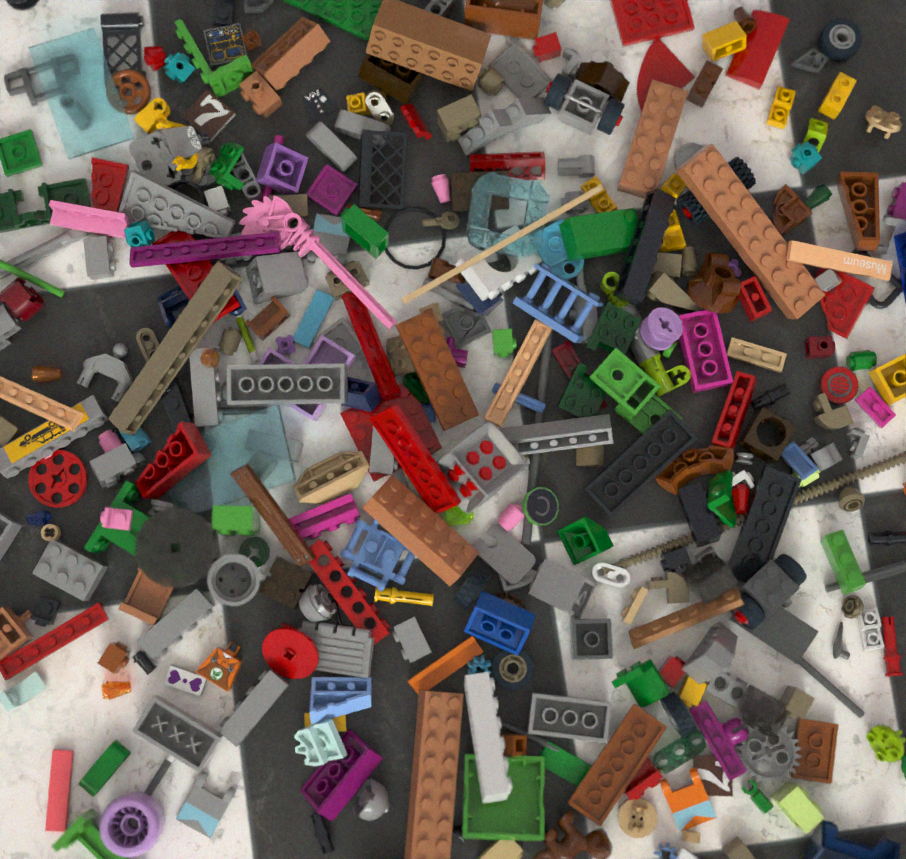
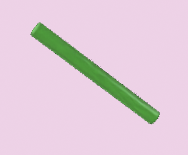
[0,259,65,298]

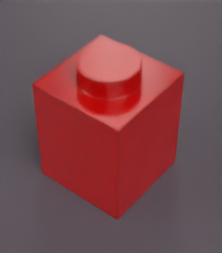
[532,32,562,63]
[658,656,685,688]

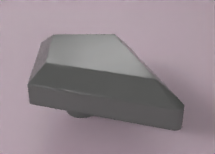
[791,48,829,74]

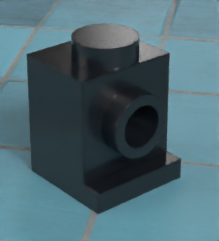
[660,547,692,572]

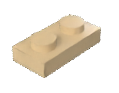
[621,586,649,625]

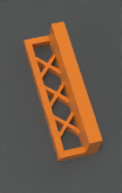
[408,636,483,696]

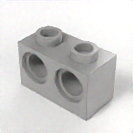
[705,671,751,710]

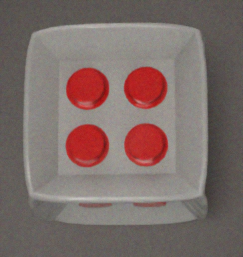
[436,422,525,514]

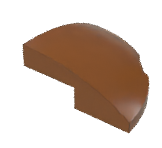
[772,184,813,235]

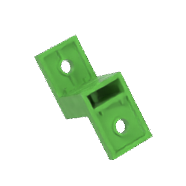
[590,348,683,434]

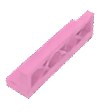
[49,200,130,239]

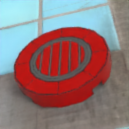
[819,367,859,404]

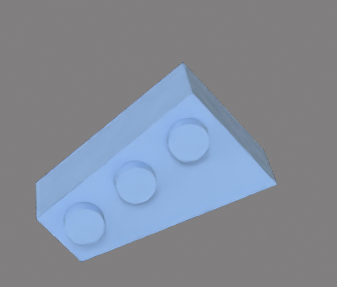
[310,677,372,724]

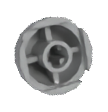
[353,779,390,821]

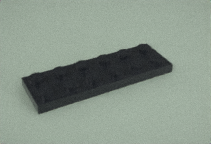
[724,466,802,583]

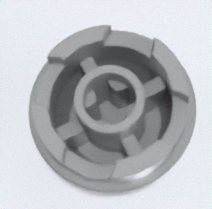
[299,583,337,622]

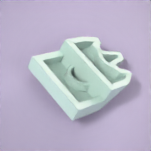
[294,719,348,766]

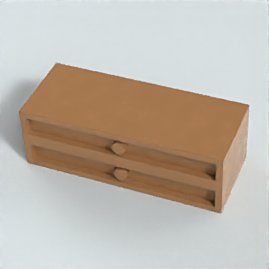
[365,0,491,91]

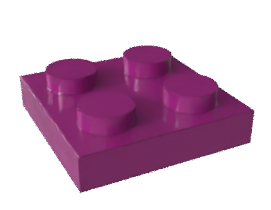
[306,164,358,216]

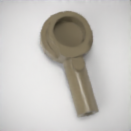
[192,147,215,184]
[422,211,459,230]

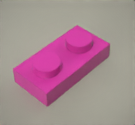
[855,387,896,428]

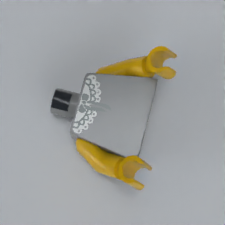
[154,114,209,171]

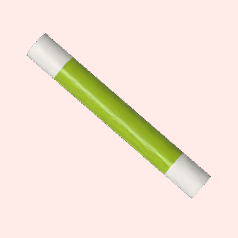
[235,314,260,363]

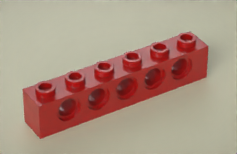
[308,539,391,645]

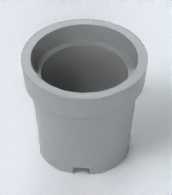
[207,554,260,606]

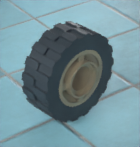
[491,649,534,690]

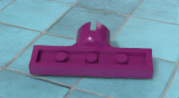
[689,700,748,781]

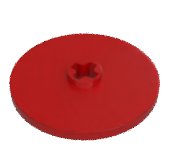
[262,627,319,679]

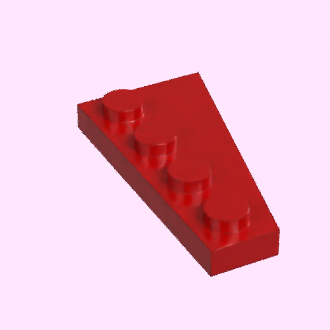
[91,157,129,238]

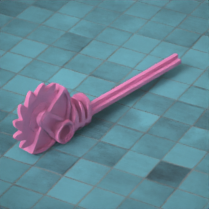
[239,196,397,330]

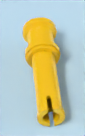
[374,587,434,606]

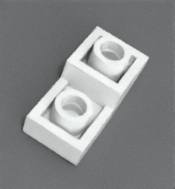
[857,607,884,651]

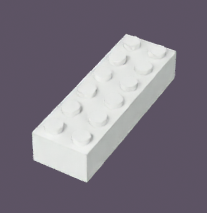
[464,672,512,803]

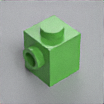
[492,329,517,358]

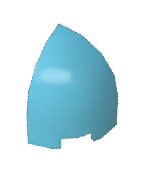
[119,428,152,453]

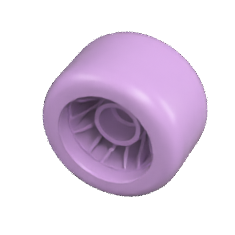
[99,792,165,857]

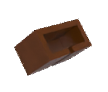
[686,60,723,108]

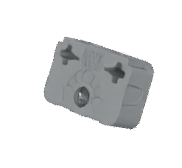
[129,131,185,190]

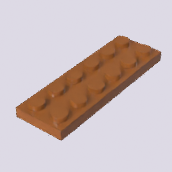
[395,309,479,431]
[567,703,667,827]

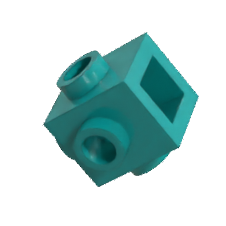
[163,53,195,83]
[789,141,822,175]
[123,220,155,247]

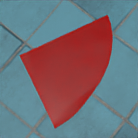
[637,39,695,112]

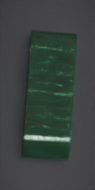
[653,730,706,774]

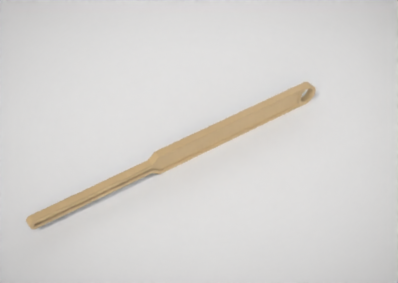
[401,183,606,304]

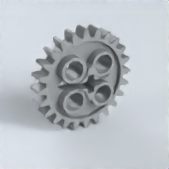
[736,720,801,785]

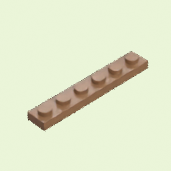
[628,587,744,649]

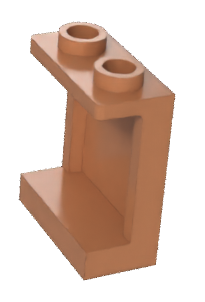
[118,564,177,625]

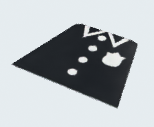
[302,89,339,124]

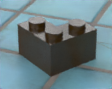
[573,61,630,102]

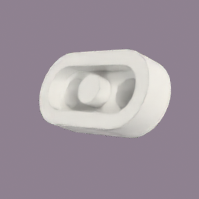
[591,562,630,588]

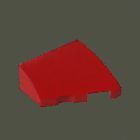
[400,104,432,140]

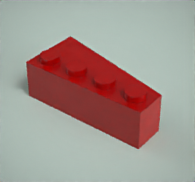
[135,422,212,499]

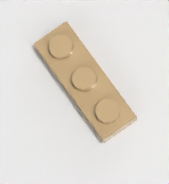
[726,337,787,373]

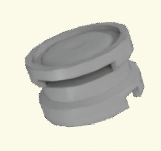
[148,499,178,520]

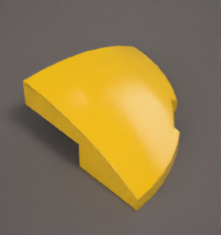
[658,209,687,253]

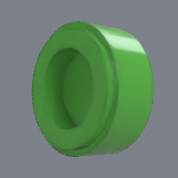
[662,341,678,359]

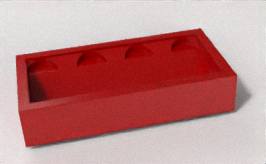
[725,10,790,90]

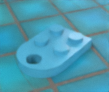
[530,218,584,280]

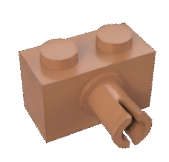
[239,71,282,118]

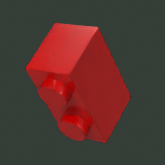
[738,276,772,322]

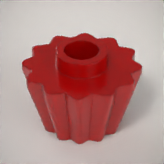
[144,46,166,72]

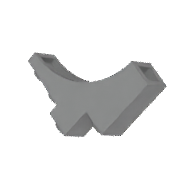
[458,97,552,156]

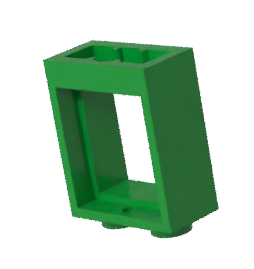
[341,204,389,259]

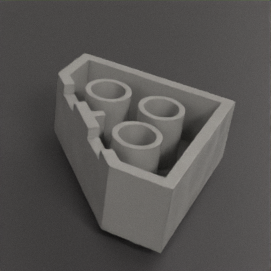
[682,621,738,685]

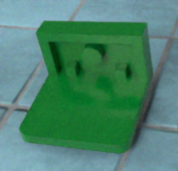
[208,142,244,190]
[707,470,737,528]
[611,659,670,708]

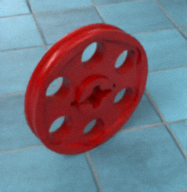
[28,450,88,508]

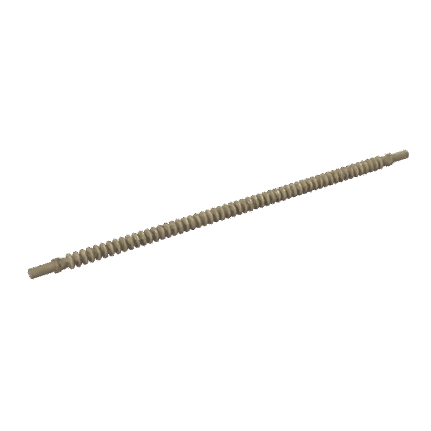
[602,451,906,574]

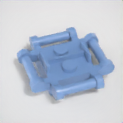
[340,519,415,592]

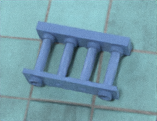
[513,263,604,343]

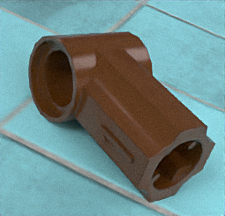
[428,258,465,284]

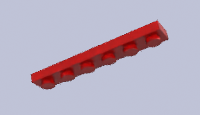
[342,293,401,398]
[0,603,110,681]

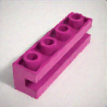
[289,494,360,540]

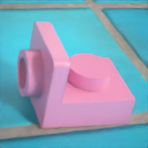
[101,507,133,531]

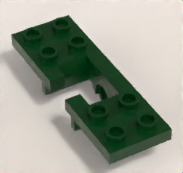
[0,178,91,233]
[557,302,642,418]

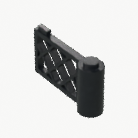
[100,12,146,88]

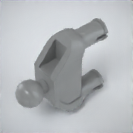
[76,343,134,402]

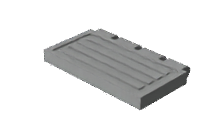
[298,620,374,678]

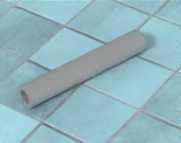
[422,277,474,311]

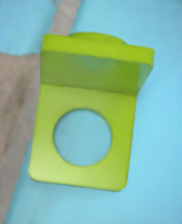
[802,118,828,153]

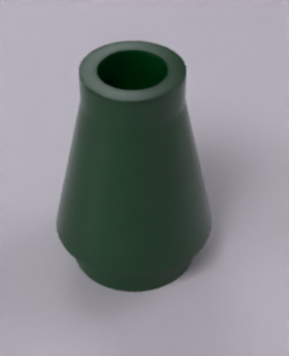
[803,184,832,210]

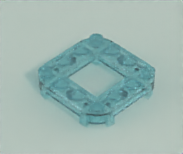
[466,172,550,258]

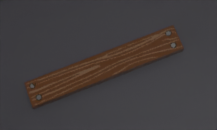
[231,463,316,567]

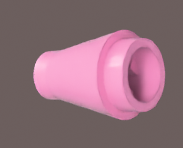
[431,174,451,203]

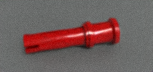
[881,616,903,676]

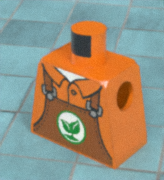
[196,641,242,692]

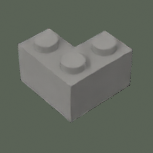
[90,443,137,489]

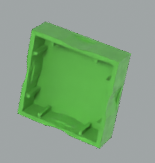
[462,754,545,841]

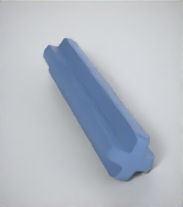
[492,383,546,413]

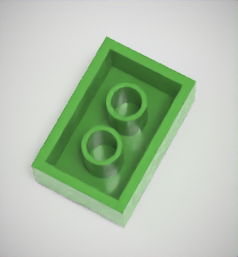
[212,505,260,536]

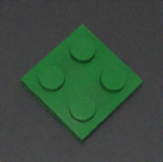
[0,129,43,177]

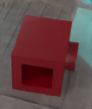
[804,336,836,359]

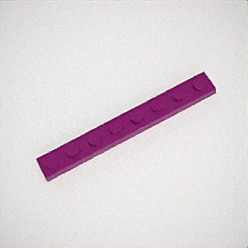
[129,232,281,268]

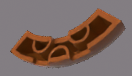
[655,445,734,495]

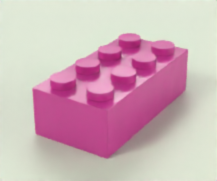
[679,310,733,393]

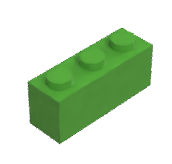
[821,530,866,595]

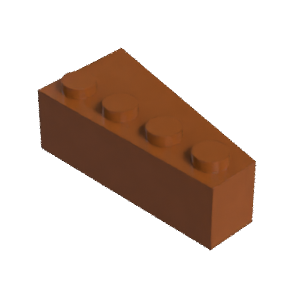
[836,172,880,251]

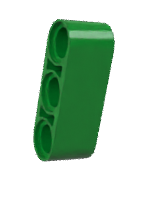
[78,739,131,797]

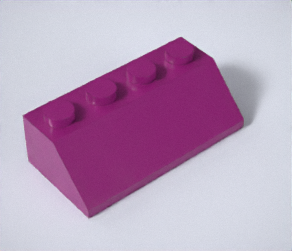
[299,729,383,821]

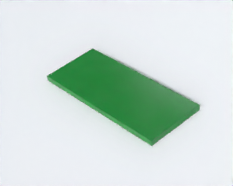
[540,741,592,787]

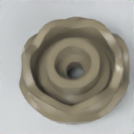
[841,595,864,619]

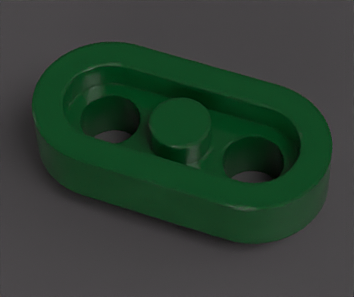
[402,372,431,405]

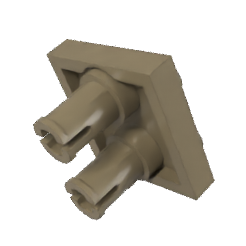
[386,335,416,377]

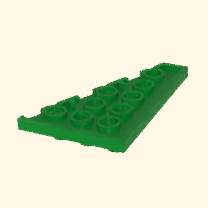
[284,0,383,41]

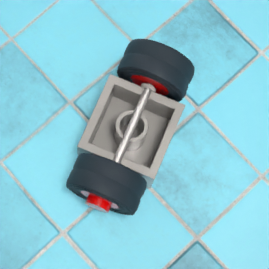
[544,73,625,135]

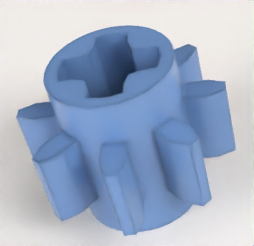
[654,842,678,859]

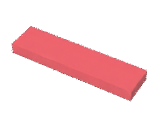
[45,749,74,832]

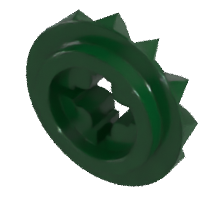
[239,537,270,568]

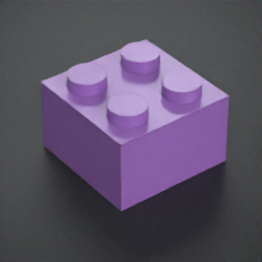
[256,142,308,195]

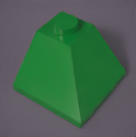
[557,517,614,565]

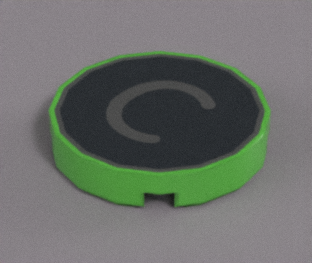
[522,487,559,526]

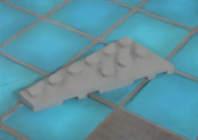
[119,170,235,238]

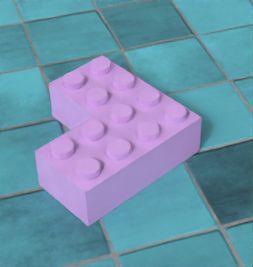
[258,335,357,421]

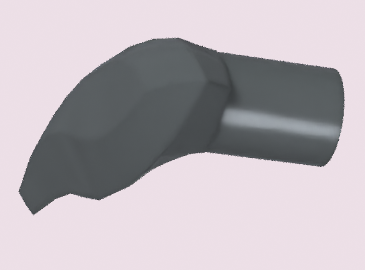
[833,622,850,660]

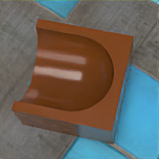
[464,0,543,40]

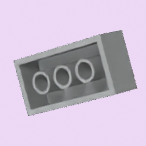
[527,692,612,743]

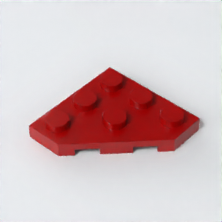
[814,267,875,339]

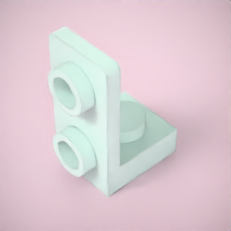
[0,672,47,712]

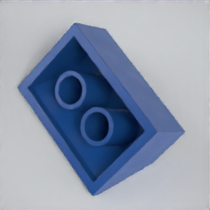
[464,591,536,656]

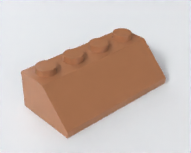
[251,17,330,91]

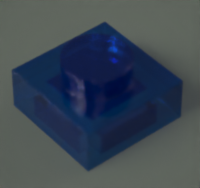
[26,510,52,527]

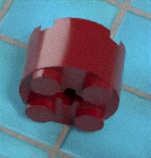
[0,277,45,322]

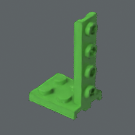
[175,19,254,99]
[52,808,130,859]

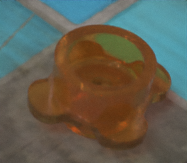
[240,30,262,51]

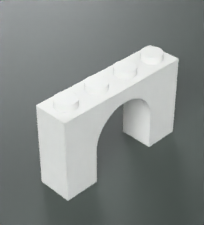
[455,225,543,301]

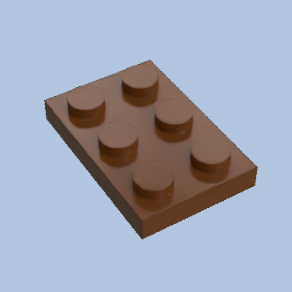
[791,718,839,784]

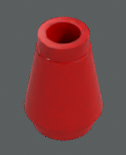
[731,484,750,514]

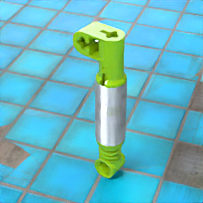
[600,272,691,397]

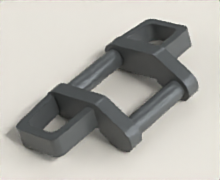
[4,54,81,106]

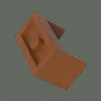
[245,296,291,341]

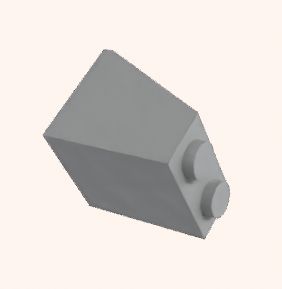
[246,251,308,304]
[528,558,596,619]

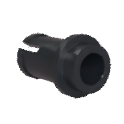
[132,650,157,675]

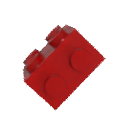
[624,757,663,800]

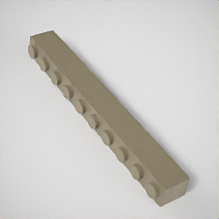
[108,261,243,435]

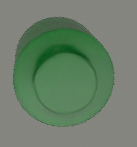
[846,350,877,371]

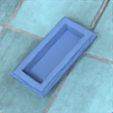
[781,441,819,480]

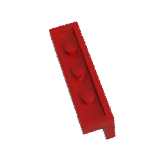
[469,152,545,181]

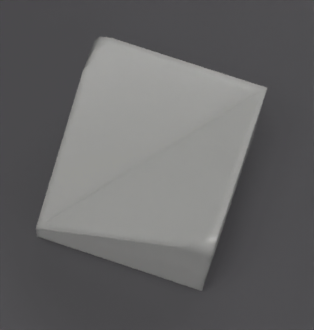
[815,269,843,292]

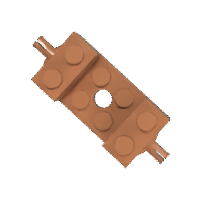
[0,607,34,661]

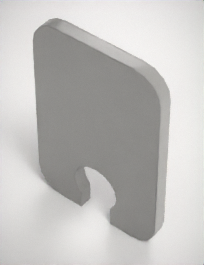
[473,524,536,585]

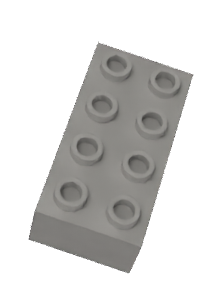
[132,695,224,773]

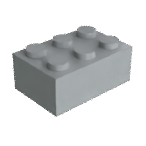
[32,539,108,601]

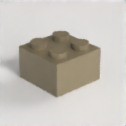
[437,94,481,142]

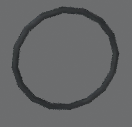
[383,207,446,270]

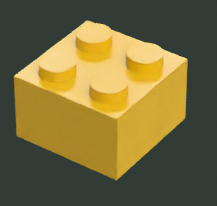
[868,353,906,405]

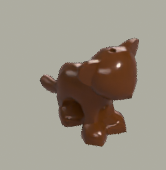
[532,809,613,859]

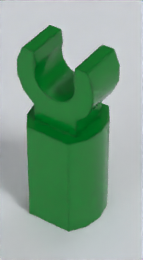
[741,779,774,814]

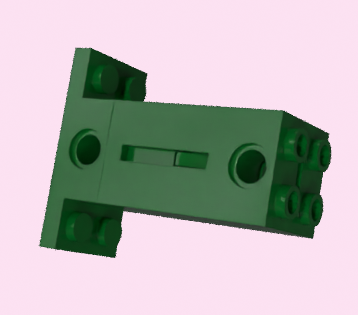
[84,480,202,581]

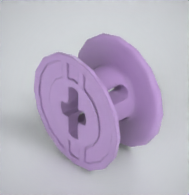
[640,308,683,350]

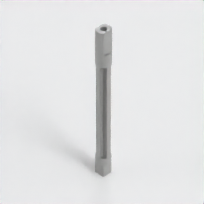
[0,229,92,280]

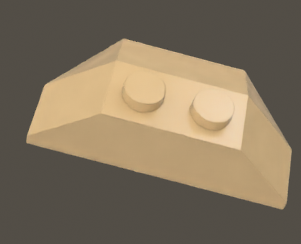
[293,451,370,504]

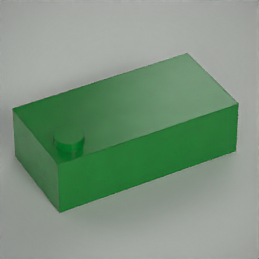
[559,208,638,261]

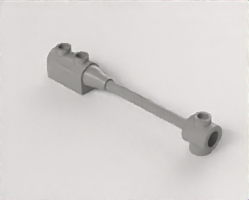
[561,191,598,343]

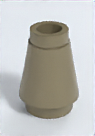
[681,247,698,276]

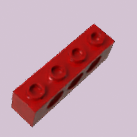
[712,371,757,450]

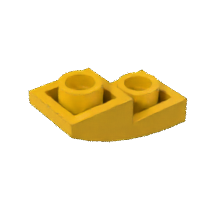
[766,86,796,129]
[346,92,387,115]
[580,176,617,213]

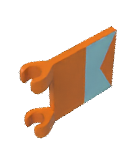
[660,767,717,831]

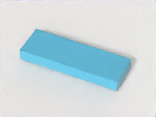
[293,289,335,349]

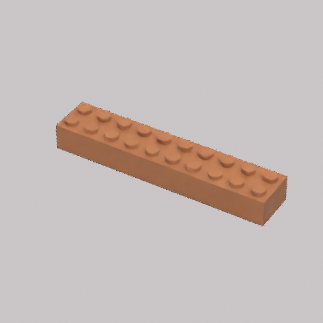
[675,144,825,320]
[404,690,463,859]

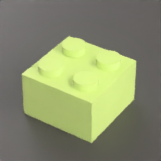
[770,781,824,834]

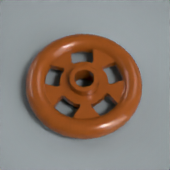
[106,69,151,115]

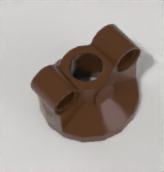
[686,252,741,314]

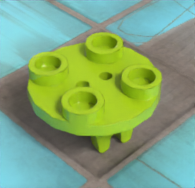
[866,725,906,762]

